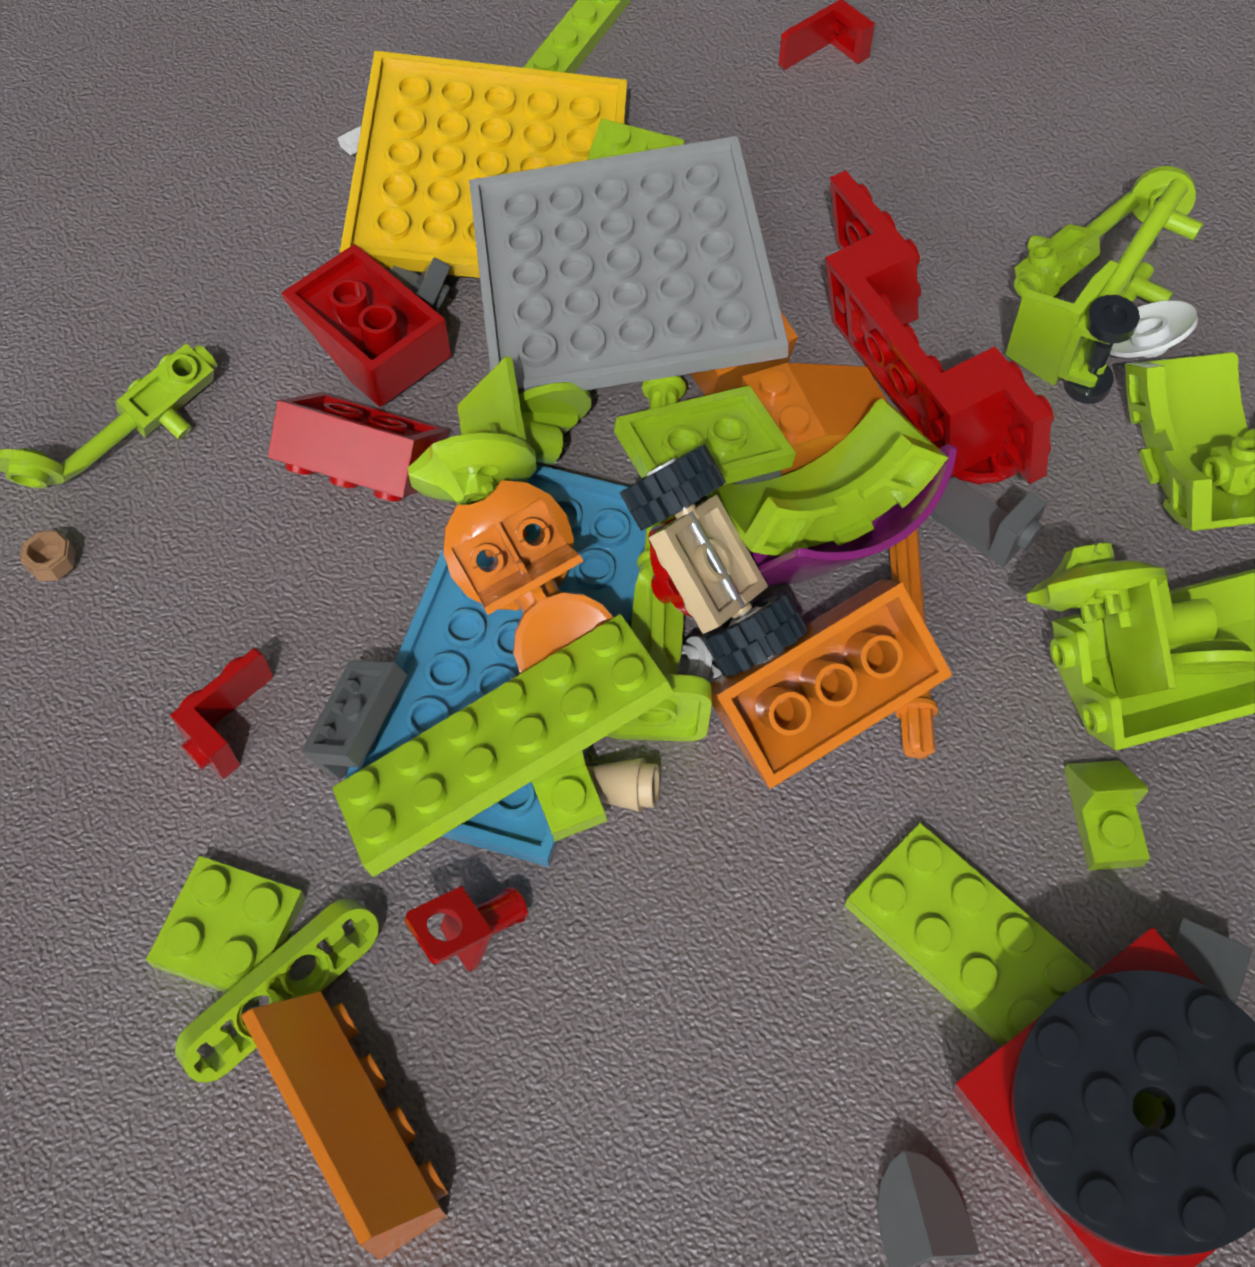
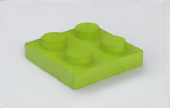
[146,855,306,1004]

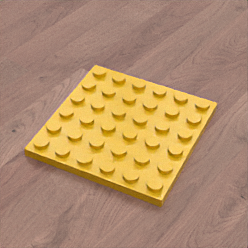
[340,50,627,278]

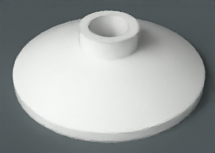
[1110,301,1198,358]

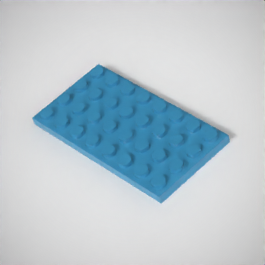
[344,465,645,867]

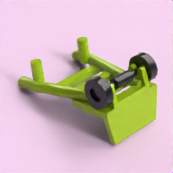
[1005,179,1204,404]

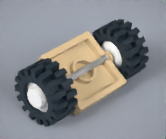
[619,444,808,677]

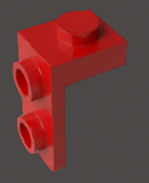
[778,0,875,70]
[170,648,273,779]

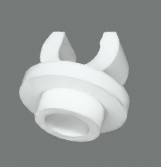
[678,636,723,683]

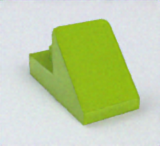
[531,750,607,842]
[1064,760,1150,871]

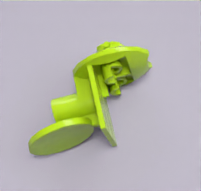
[408,356,591,504]
[1026,543,1255,699]

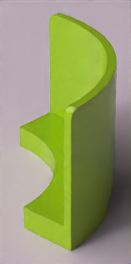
[1125,352,1255,531]
[706,399,948,556]

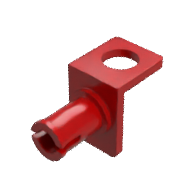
[404,886,528,972]

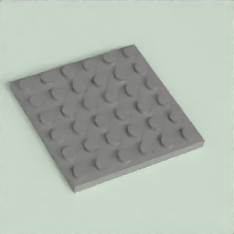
[469,136,789,394]

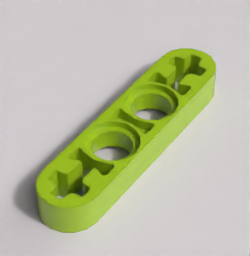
[175,898,378,1083]

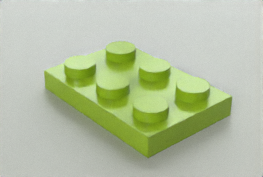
[614,385,796,486]

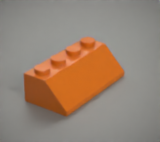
[711,579,953,789]
[240,991,448,1260]

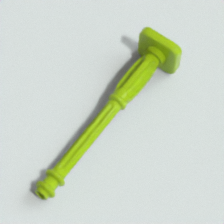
[607,375,712,742]

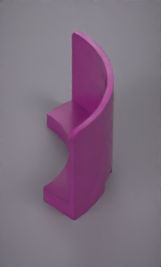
[746,444,957,585]

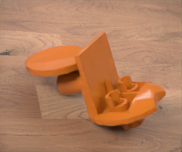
[443,480,614,674]

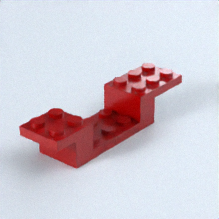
[825,170,1054,484]

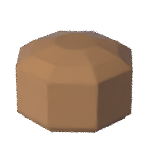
[20,530,76,581]

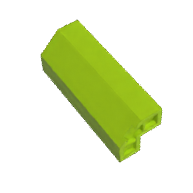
[1050,569,1255,751]

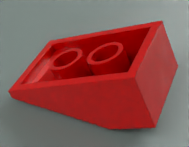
[281,244,451,407]

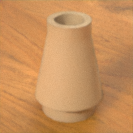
[586,757,660,813]

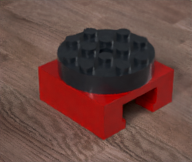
[953,927,1255,1267]

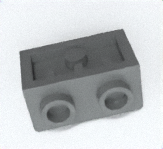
[301,661,408,779]

